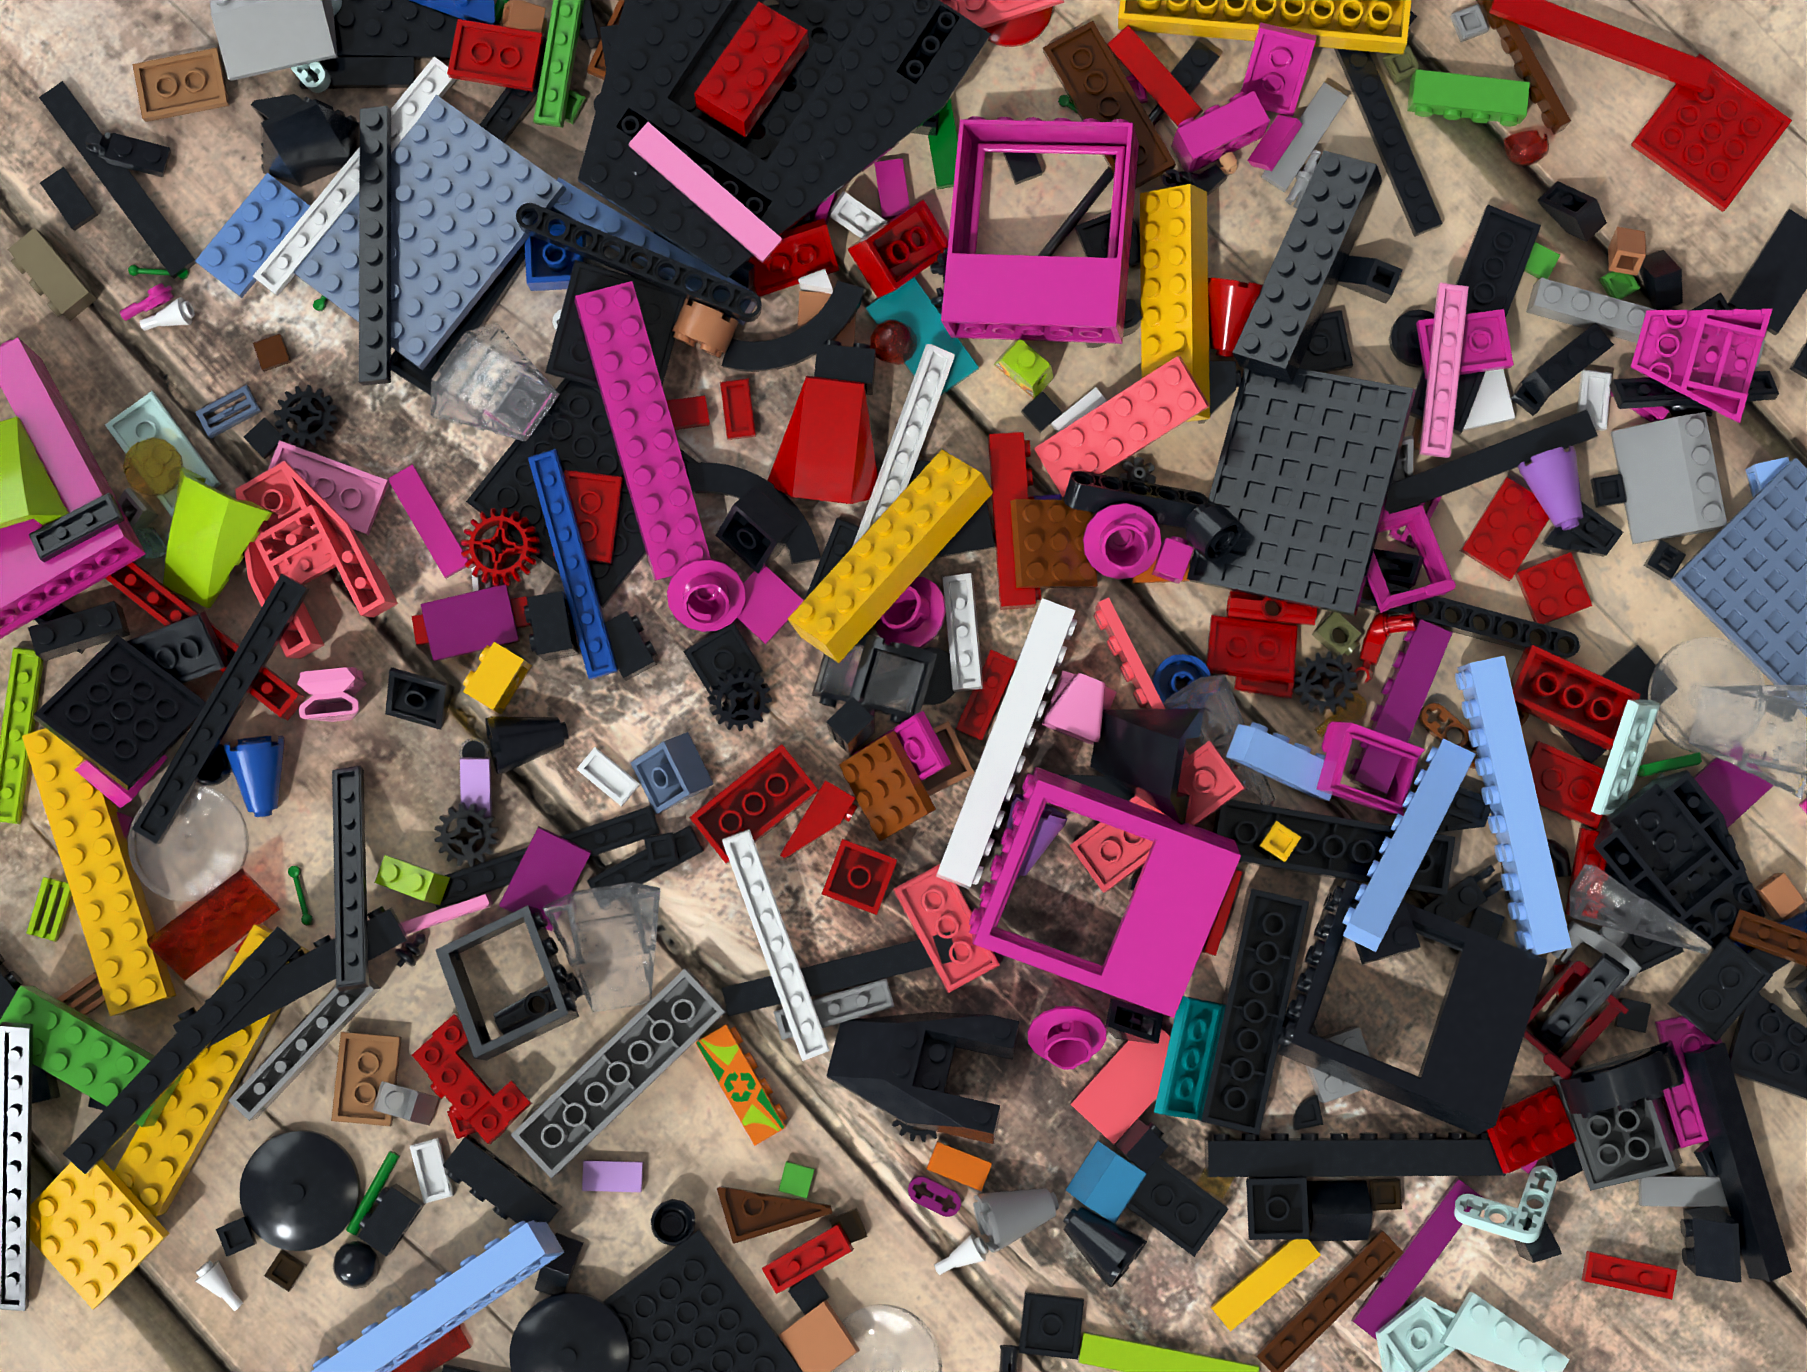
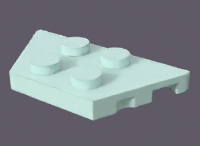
[1375,1296,1456,1372]

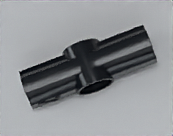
[493,972,584,1035]

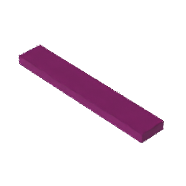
[1351,1178,1482,1340]

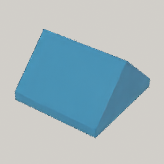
[1066,1141,1147,1223]

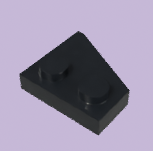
[1542,502,1623,557]
[1437,787,1491,832]

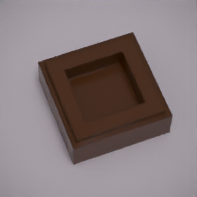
[253,334,291,372]

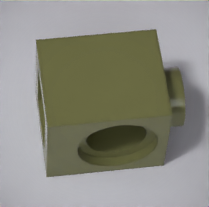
[1312,612,1362,657]

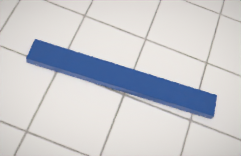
[528,449,618,680]

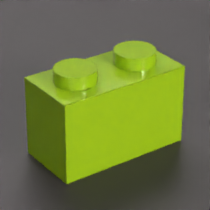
[374,855,450,905]

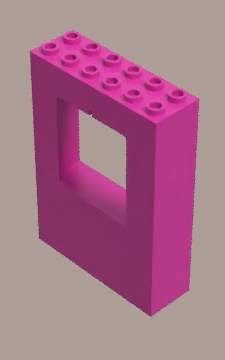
[0,337,146,639]

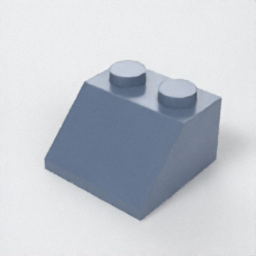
[630,732,714,814]

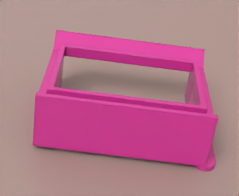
[1367,505,1456,613]
[1316,721,1425,816]

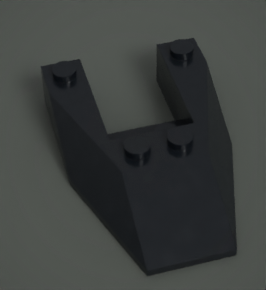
[826,1012,1019,1144]

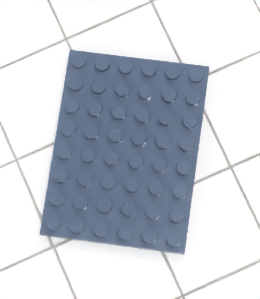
[294,95,566,371]
[1670,458,1807,717]

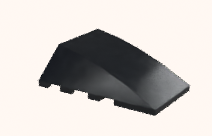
[261,99,360,187]
[1090,708,1204,825]

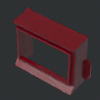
[1524,960,1629,1079]

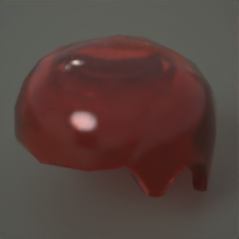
[1503,130,1550,166]
[870,320,917,365]

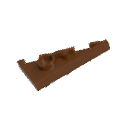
[717,1186,833,1244]

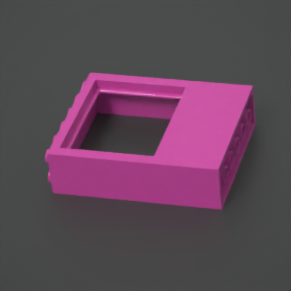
[941,116,1139,344]
[969,767,1241,1018]

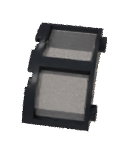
[812,634,937,724]

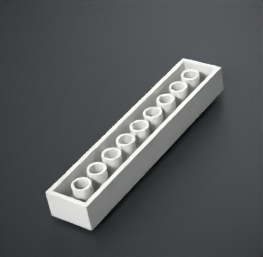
[936,598,1078,889]

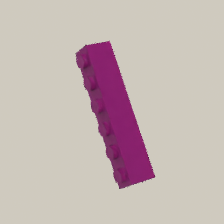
[1348,619,1452,795]

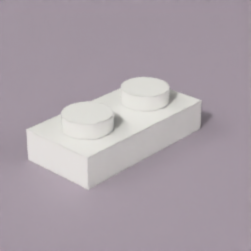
[828,191,888,239]

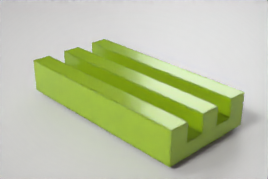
[26,877,72,941]

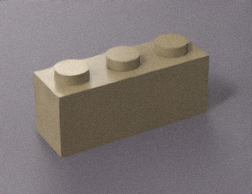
[7,227,97,321]

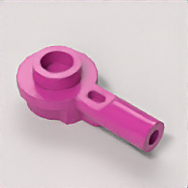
[120,283,174,321]

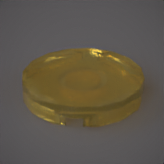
[123,437,184,496]

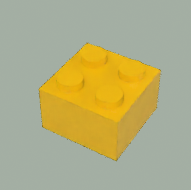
[463,642,532,715]

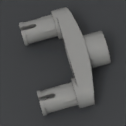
[1552,920,1642,998]

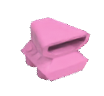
[297,667,367,722]
[1042,671,1117,745]

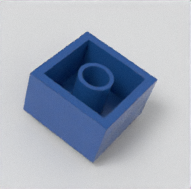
[525,224,587,291]

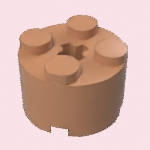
[672,299,739,358]

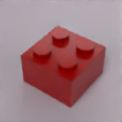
[822,839,898,915]

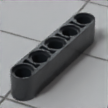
[1064,471,1209,528]

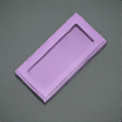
[460,757,492,817]
[582,1160,643,1192]

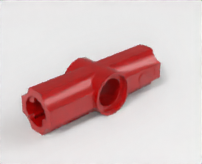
[1226,591,1317,626]

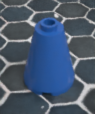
[224,736,285,817]

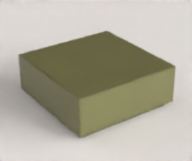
[1382,45,1422,85]

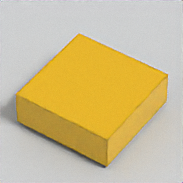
[1259,821,1301,862]

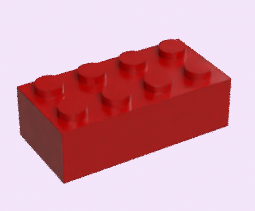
[694,1,809,137]
[1510,645,1641,750]
[689,744,819,864]

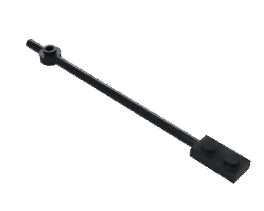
[1038,40,1220,256]

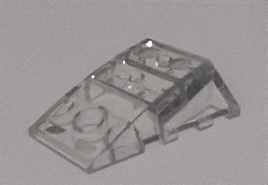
[430,322,560,442]
[1689,685,1807,799]
[543,882,660,1012]

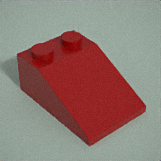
[848,199,948,298]

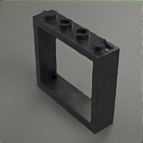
[435,905,579,1061]

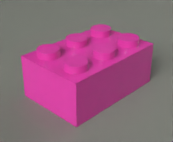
[1171,91,1270,173]

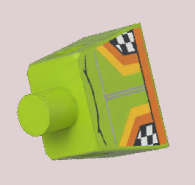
[994,338,1054,399]

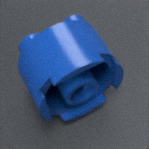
[1151,654,1212,709]

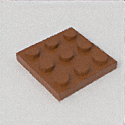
[1010,499,1098,588]
[839,731,936,842]

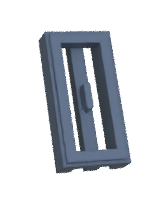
[196,385,262,438]

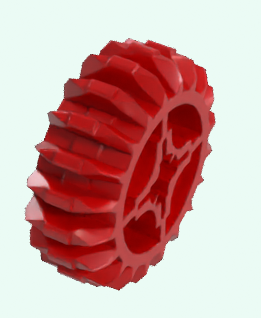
[461,508,540,586]

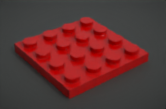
[1630,53,1792,212]

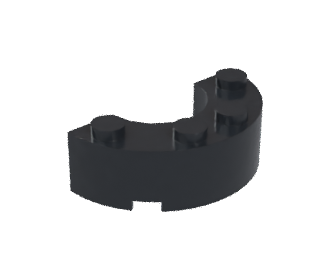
[1559,1040,1685,1118]

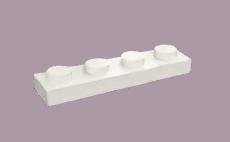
[943,573,984,692]

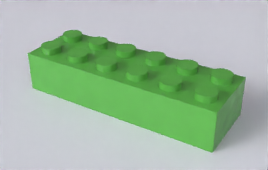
[0,985,184,1127]

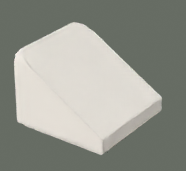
[798,269,833,294]

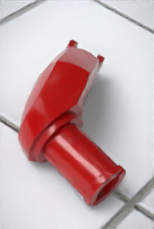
[1354,612,1417,684]

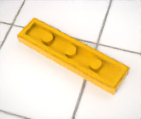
[1211,1239,1321,1332]

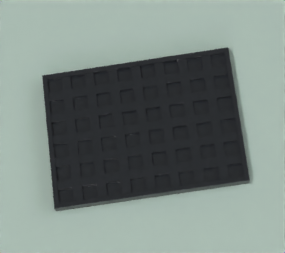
[1187,368,1416,616]

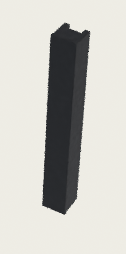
[1683,1043,1792,1282]

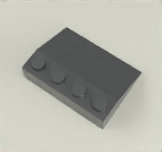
[1552,1049,1683,1191]

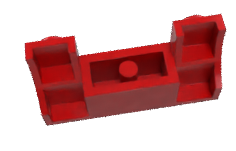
[412,1014,532,1145]

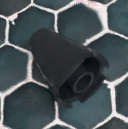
[485,716,569,774]
[1063,1207,1147,1288]

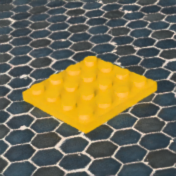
[30,1159,170,1310]

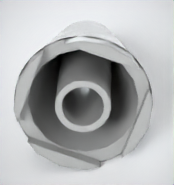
[973,1188,1059,1252]

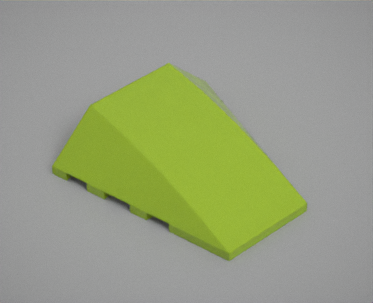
[0,416,69,529]
[163,467,273,608]

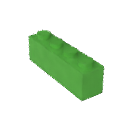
[1407,69,1530,127]

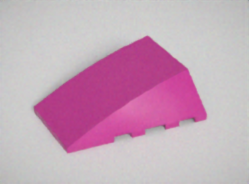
[1630,309,1772,424]

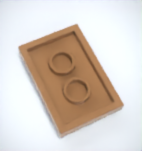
[132,48,230,122]
[331,1031,402,1126]

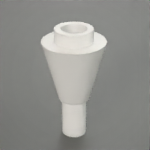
[140,297,194,331]
[934,1234,988,1275]
[195,1260,243,1311]

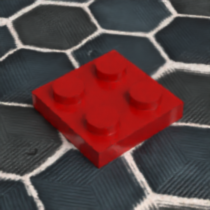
[1515,552,1593,625]

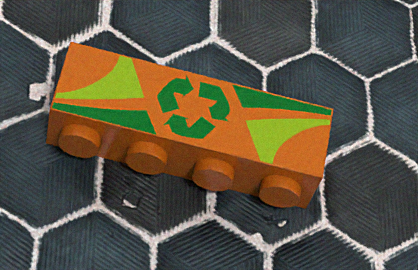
[695,1023,788,1146]

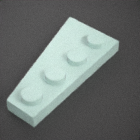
[1439,1292,1570,1372]

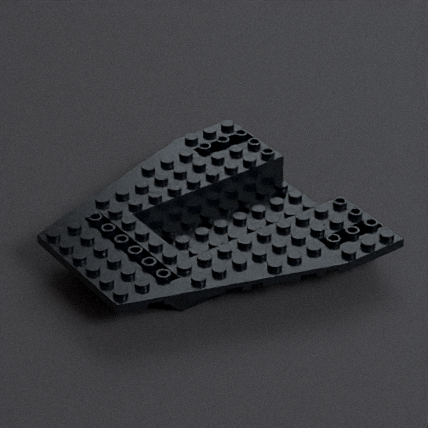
[578,0,991,278]

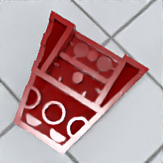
[767,376,878,504]

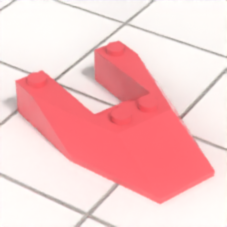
[235,461,398,659]

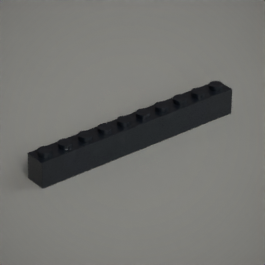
[1205,1132,1506,1177]

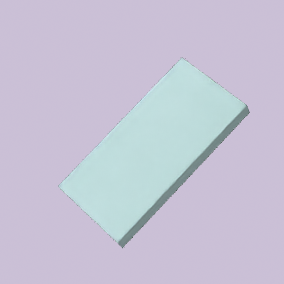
[105,391,221,517]
[1591,700,1660,815]

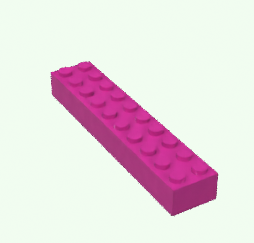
[575,281,711,581]

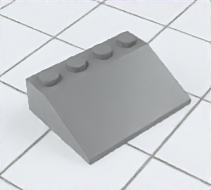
[210,0,338,81]
[1611,412,1727,544]

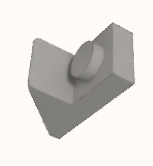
[373,1081,439,1126]

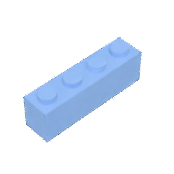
[1226,722,1332,801]

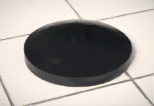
[240,1130,360,1251]
[509,1292,630,1372]

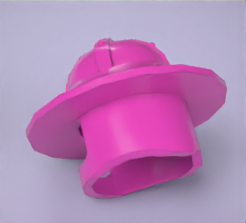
[1083,503,1161,579]
[667,559,746,632]
[875,577,946,648]
[1028,1006,1106,1070]

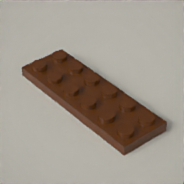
[1043,21,1176,189]

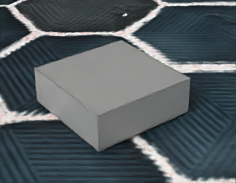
[1450,4,1489,42]

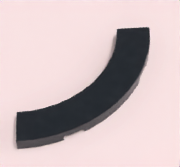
[721,280,866,372]
[686,462,821,564]

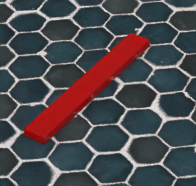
[1489,0,1713,93]

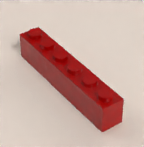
[988,432,1041,610]

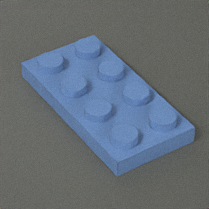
[195,173,310,298]

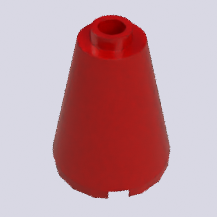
[1208,277,1263,357]

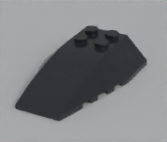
[1593,770,1766,949]

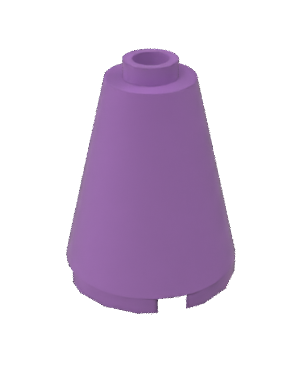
[1518,446,1583,531]
[1001,794,1068,879]

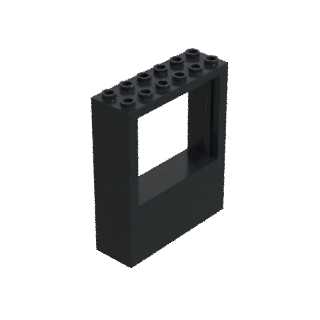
[1276,879,1548,1135]

